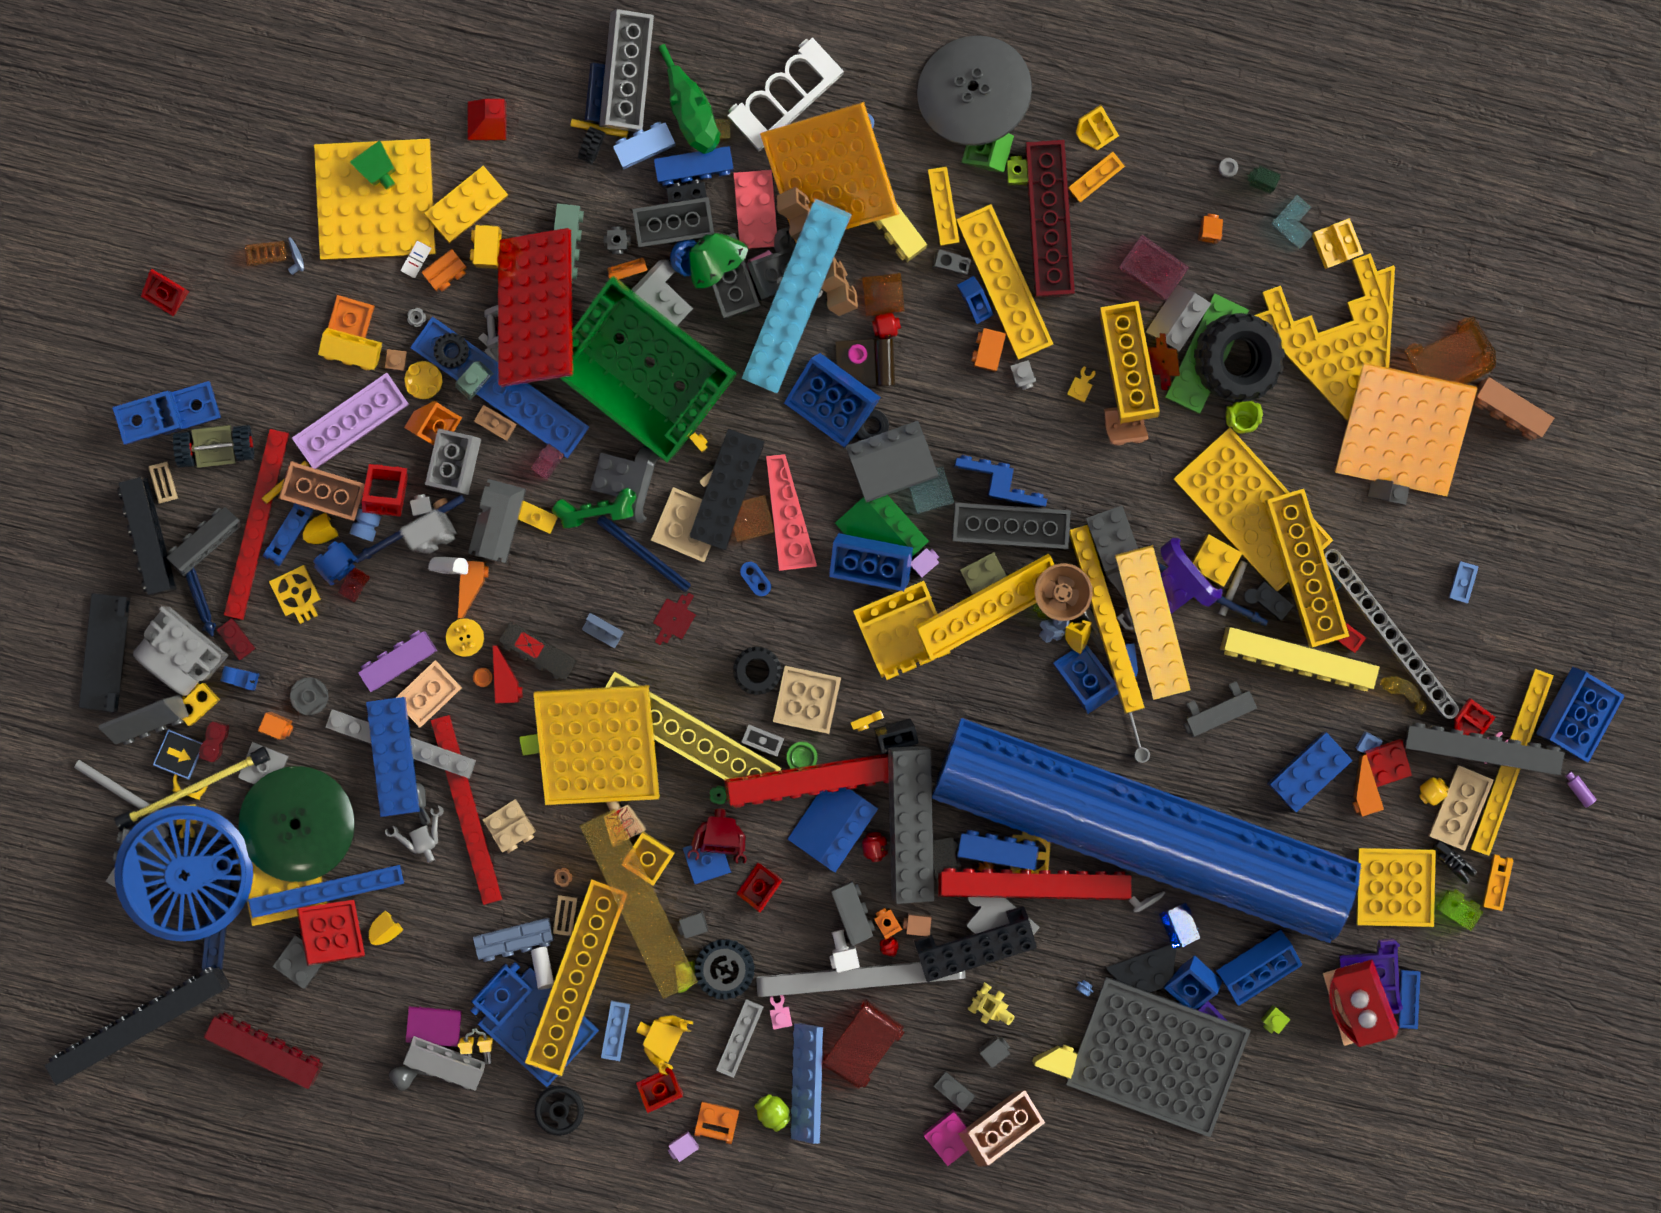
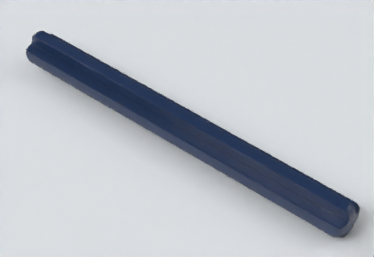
[597,515,691,592]

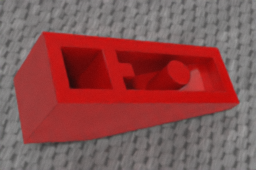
[493,645,523,703]

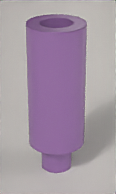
[1565,771,1597,808]

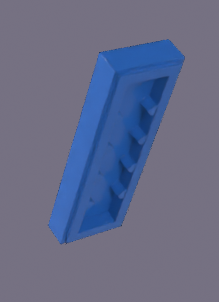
[1398,970,1421,1029]

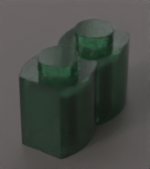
[1247,165,1281,194]

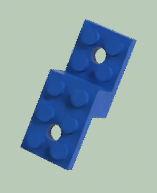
[112,381,221,445]
[954,455,1047,508]

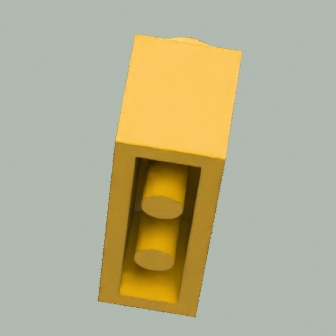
[318,328,382,370]

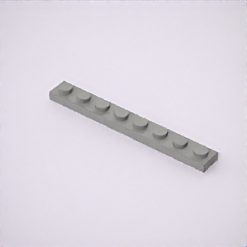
[326,709,476,778]

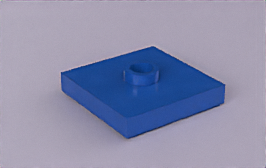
[683,845,731,884]

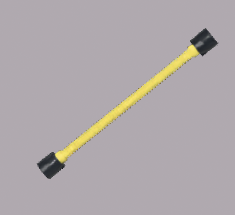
[114,746,270,831]

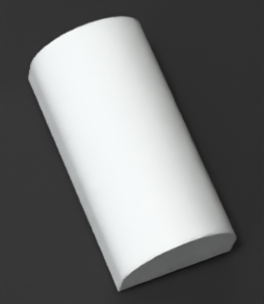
[428,557,468,575]
[531,947,554,989]

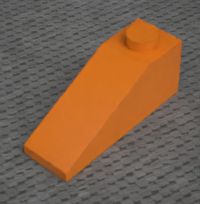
[458,561,489,618]
[1352,754,1384,817]

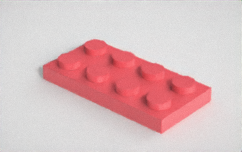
[734,170,777,250]

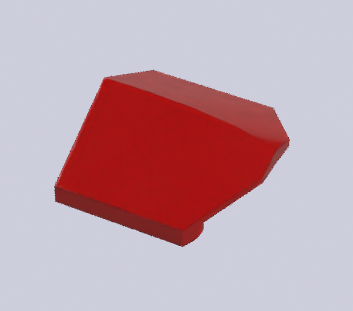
[1454,698,1496,736]

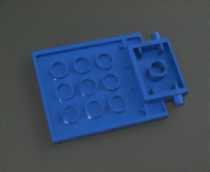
[470,962,599,1087]

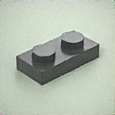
[933,1071,975,1111]

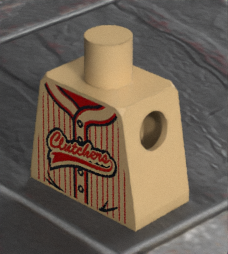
[604,801,646,846]

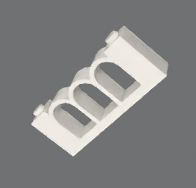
[728,37,844,151]

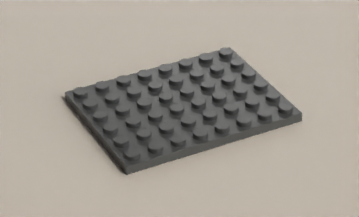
[1066,977,1251,1137]

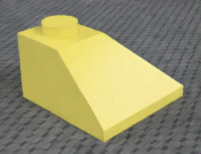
[1032,1045,1077,1079]

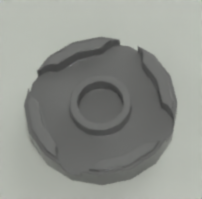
[290,677,329,715]

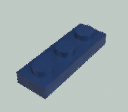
[585,63,605,123]

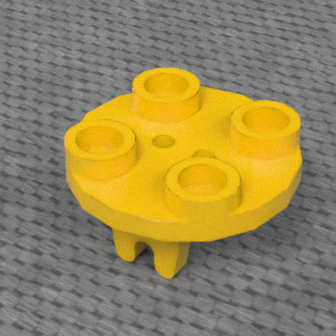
[446,619,484,657]

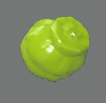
[1225,401,1263,434]
[754,1094,790,1132]

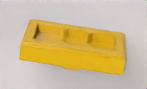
[519,501,558,534]

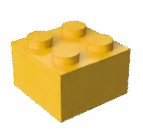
[470,225,502,269]
[1192,535,1242,587]
[621,831,675,886]

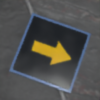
[153,730,202,780]

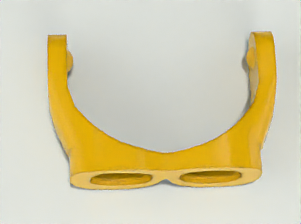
[172,774,208,800]

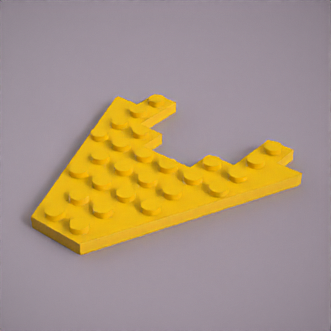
[1255,253,1395,422]

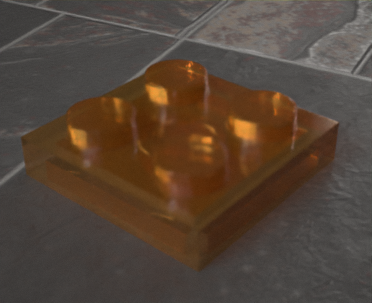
[734,495,774,542]

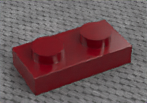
[217,618,256,660]

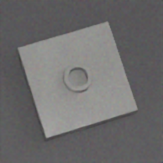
[238,742,289,784]

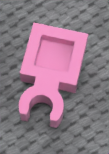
[770,995,792,1030]

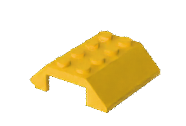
[853,581,950,680]

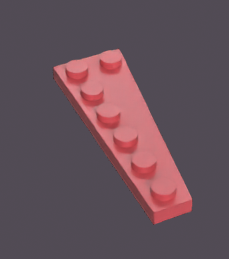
[766,454,817,571]

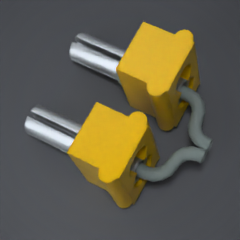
[458,1028,493,1064]

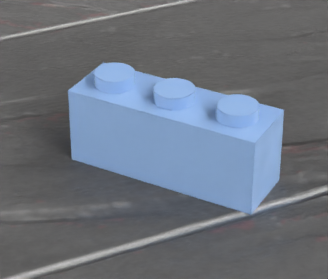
[613,122,676,170]

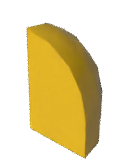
[303,513,339,544]
[1065,620,1092,654]
[369,911,403,945]

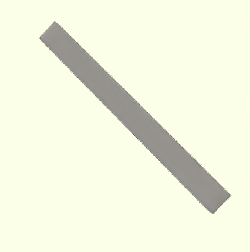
[1324,549,1459,718]
[756,962,966,997]

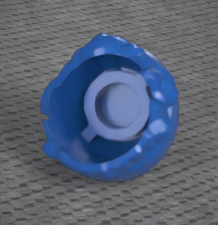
[670,239,697,277]

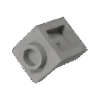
[1010,360,1036,390]

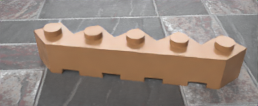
[777,187,858,316]

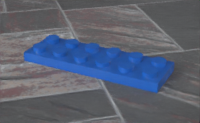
[366,697,420,817]

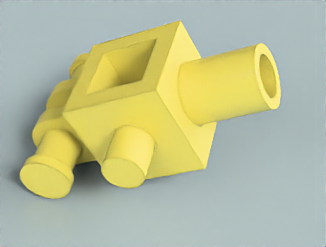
[968,982,1014,1025]

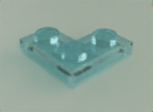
[1271,195,1313,249]

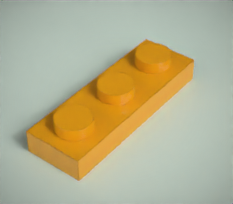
[1068,152,1125,203]

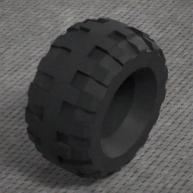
[1194,313,1285,402]

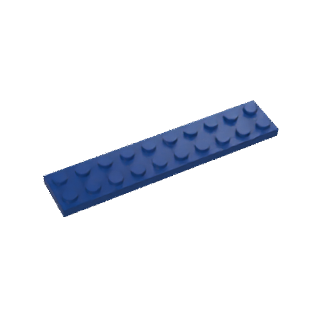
[410,316,590,458]

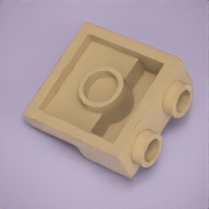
[483,799,536,853]

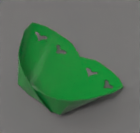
[689,233,748,288]

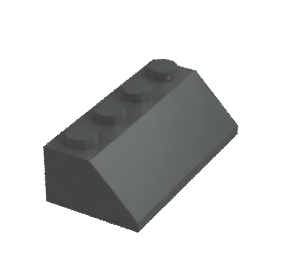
[632,197,714,247]
[166,507,241,577]
[98,695,189,746]

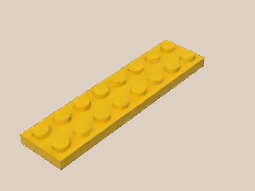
[956,204,1053,360]
[1115,545,1190,700]
[915,554,1059,661]

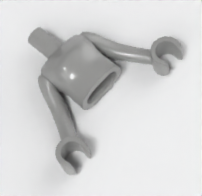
[385,805,444,863]

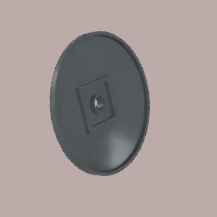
[917,36,1032,146]

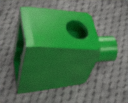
[350,140,396,190]

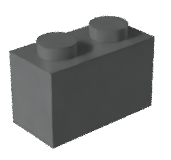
[677,910,708,939]
[978,1035,1010,1068]

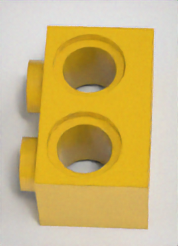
[182,683,220,726]

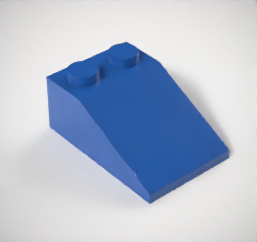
[1053,644,1119,714]

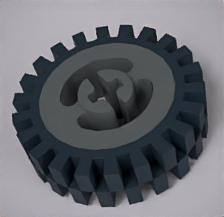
[695,939,755,1000]

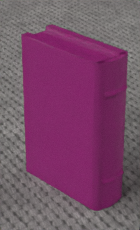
[406,1006,462,1047]

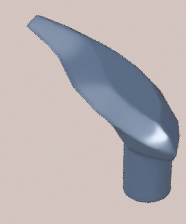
[288,237,304,275]

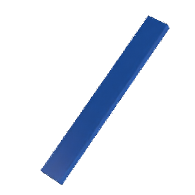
[248,865,404,918]

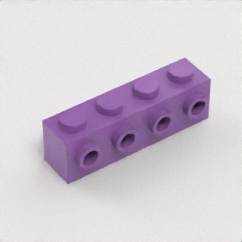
[358,630,437,692]

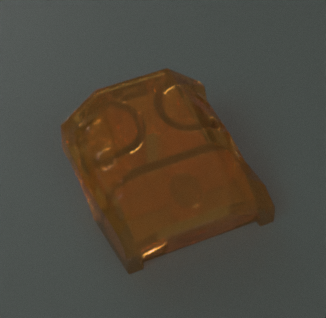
[862,273,905,316]

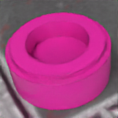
[848,344,867,364]

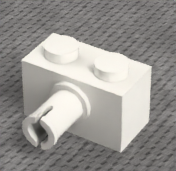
[830,930,860,973]

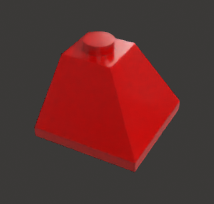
[468,99,506,140]

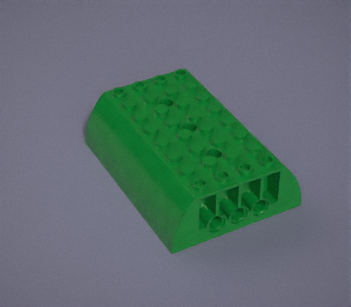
[560,276,737,462]

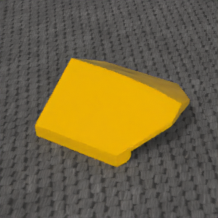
[1076,105,1119,150]

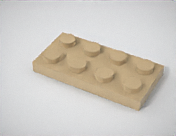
[1428,765,1494,851]

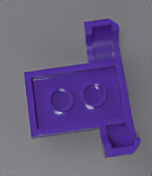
[1160,538,1222,614]
[1339,938,1403,1014]

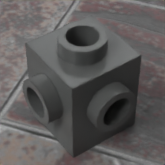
[604,227,631,255]

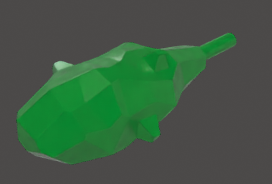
[658,44,721,154]

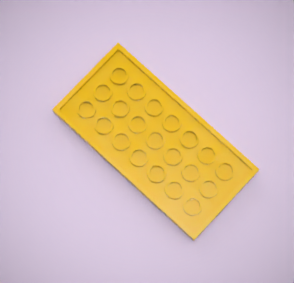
[1173,427,1333,592]

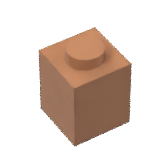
[903,914,932,936]

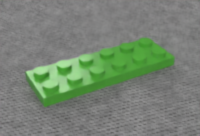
[1165,294,1249,414]

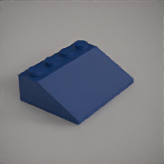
[784,353,881,448]
[1536,667,1624,763]
[788,787,878,872]

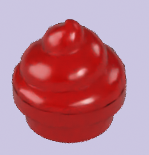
[880,937,898,957]

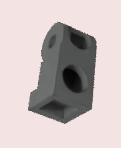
[932,249,971,275]

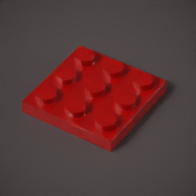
[297,900,365,966]

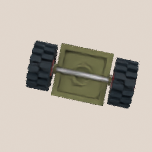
[173,424,254,468]

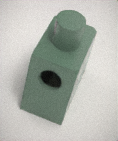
[455,361,494,400]

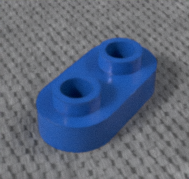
[740,562,771,596]

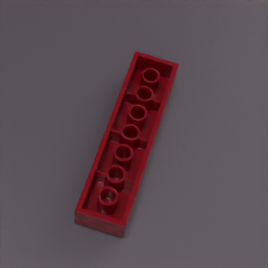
[1025,140,1075,298]

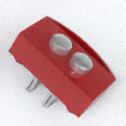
[1329,960,1399,1047]

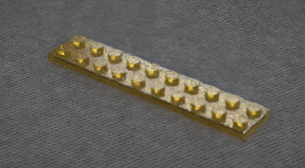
[580,808,698,999]

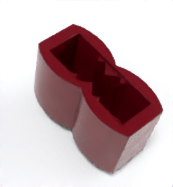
[199,721,229,762]

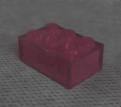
[1118,235,1189,301]

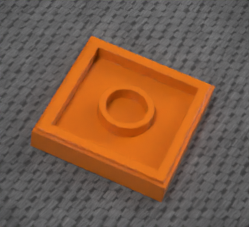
[328,295,375,338]

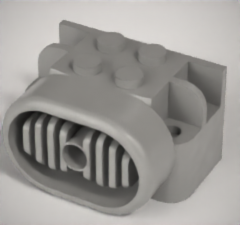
[133,606,229,696]

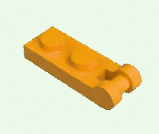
[1482,854,1513,911]

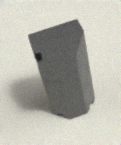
[468,479,526,564]

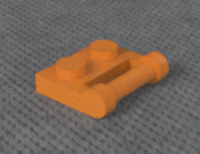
[694,1101,739,1144]

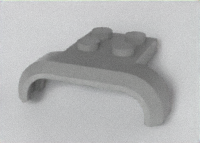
[632,259,693,325]

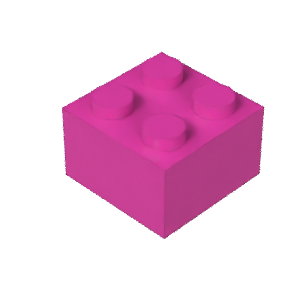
[923,1109,968,1166]

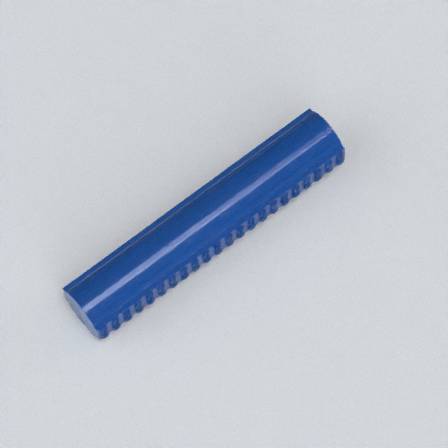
[932,718,1361,943]

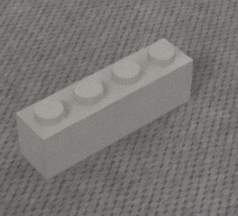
[403,1036,486,1091]

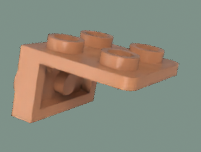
[1104,407,1148,446]

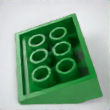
[835,495,929,556]

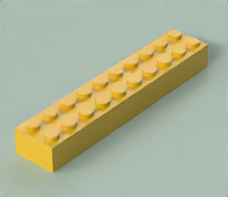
[525,880,628,1076]

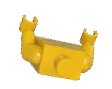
[636,1015,693,1076]

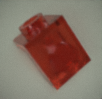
[338,568,370,603]

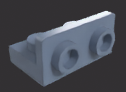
[582,613,624,648]

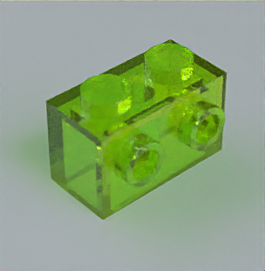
[1436,889,1483,931]

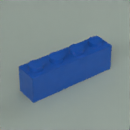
[654,146,734,186]

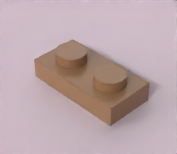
[474,405,517,441]

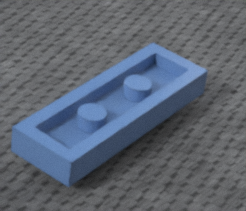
[601,1000,630,1061]

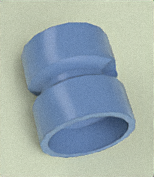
[349,508,382,542]

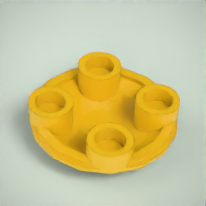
[404,361,442,399]

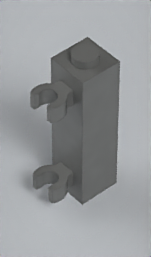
[1184,681,1257,737]

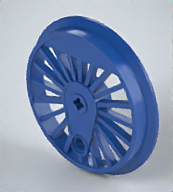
[114,805,253,941]

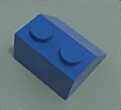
[1164,955,1222,1009]

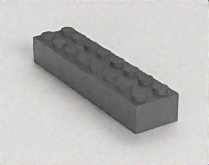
[1404,722,1564,775]
[888,746,934,904]

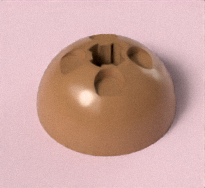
[1035,563,1092,621]

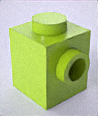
[1261,1005,1291,1034]

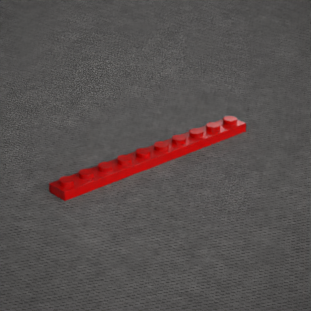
[224,429,289,620]
[431,715,502,905]

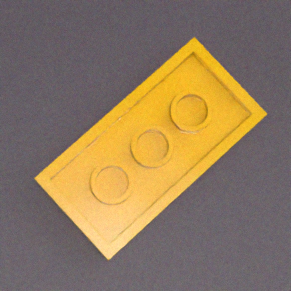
[424,166,508,244]

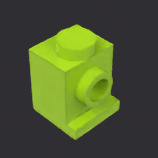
[1006,156,1028,185]

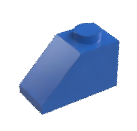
[957,276,994,324]

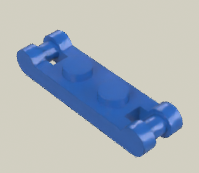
[263,504,315,566]

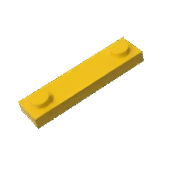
[928,167,960,246]

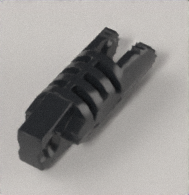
[1432,841,1477,884]

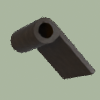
[835,338,895,386]

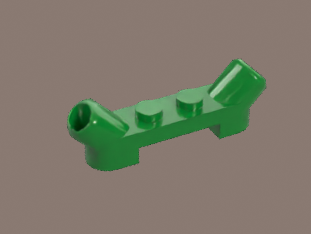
[552,488,637,529]

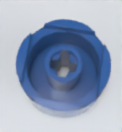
[313,541,359,585]

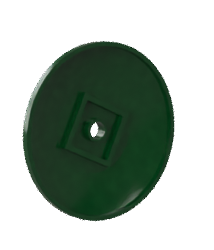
[239,766,355,882]

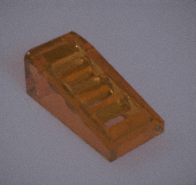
[245,241,287,266]

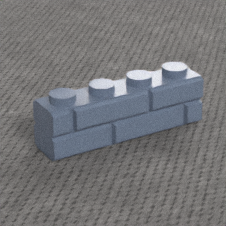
[473,917,554,962]

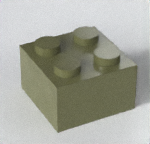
[959,552,1006,595]

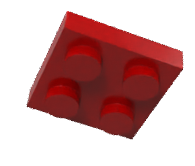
[1364,739,1412,787]

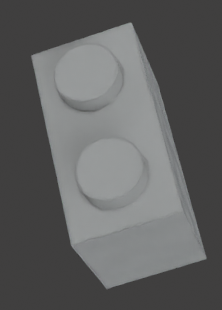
[741,724,784,756]

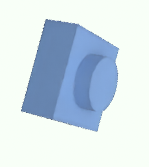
[1355,731,1383,753]

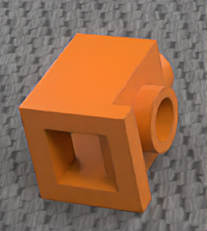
[874,908,902,939]

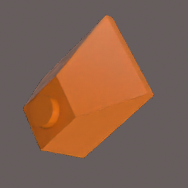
[404,401,462,445]

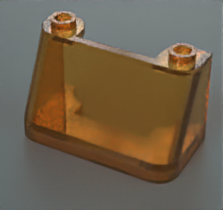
[1405,316,1496,384]

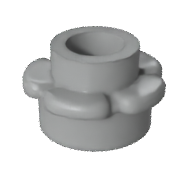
[407,308,426,327]

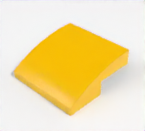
[1311,218,1364,269]

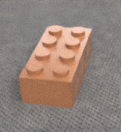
[1473,377,1554,440]
[278,461,365,521]
[958,1090,1045,1167]

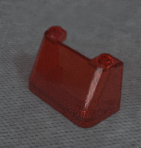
[822,999,905,1089]

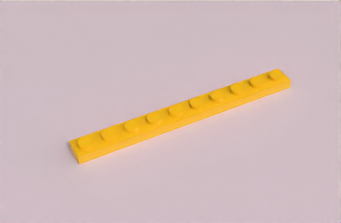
[1069,525,1145,714]
[1470,669,1554,856]

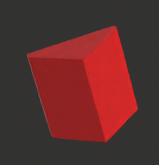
[141,269,189,316]
[737,863,783,913]
[636,1068,683,1113]

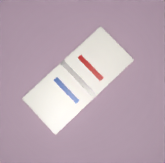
[401,241,432,278]

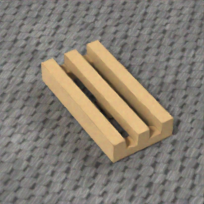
[149,462,178,504]
[553,895,577,936]

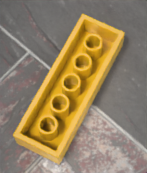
[1099,301,1160,424]

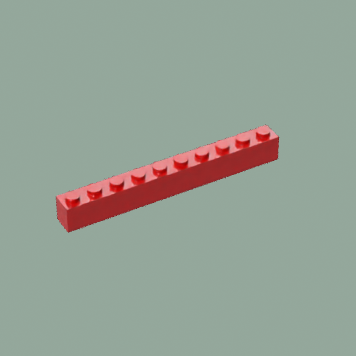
[724,753,889,807]
[938,868,1132,900]

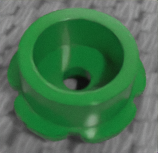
[710,785,727,804]

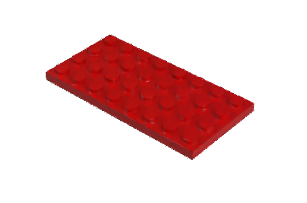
[498,228,573,387]

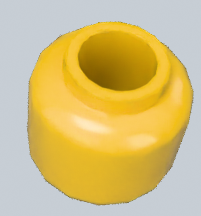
[1419,777,1449,806]

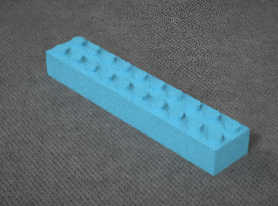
[742,199,852,393]

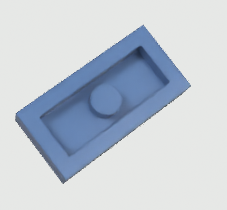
[1448,561,1479,603]

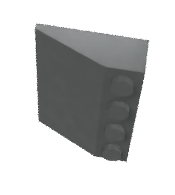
[846,421,939,503]

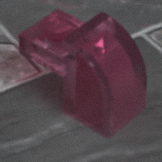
[531,444,564,481]

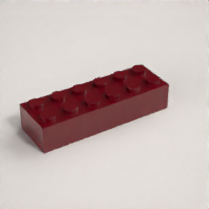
[204,1012,323,1089]

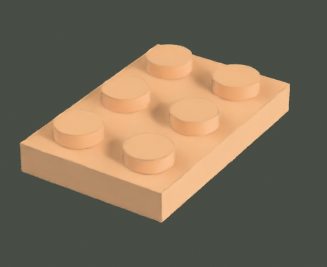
[396,660,462,728]

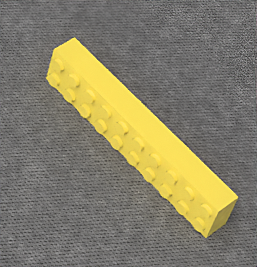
[605,672,781,779]

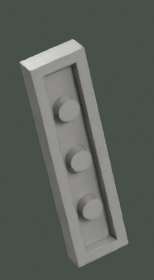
[716,999,764,1078]

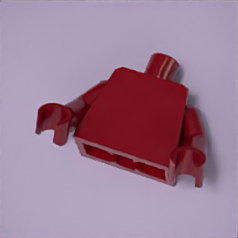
[687,808,747,864]

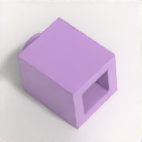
[911,548,939,578]
[668,1131,699,1162]

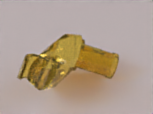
[1380,676,1427,715]

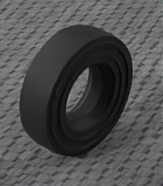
[856,409,889,440]

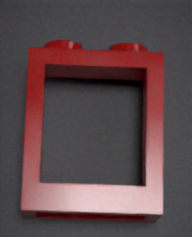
[362,464,408,517]

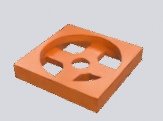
[607,257,647,279]

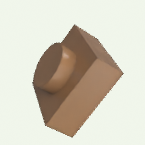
[385,349,407,371]

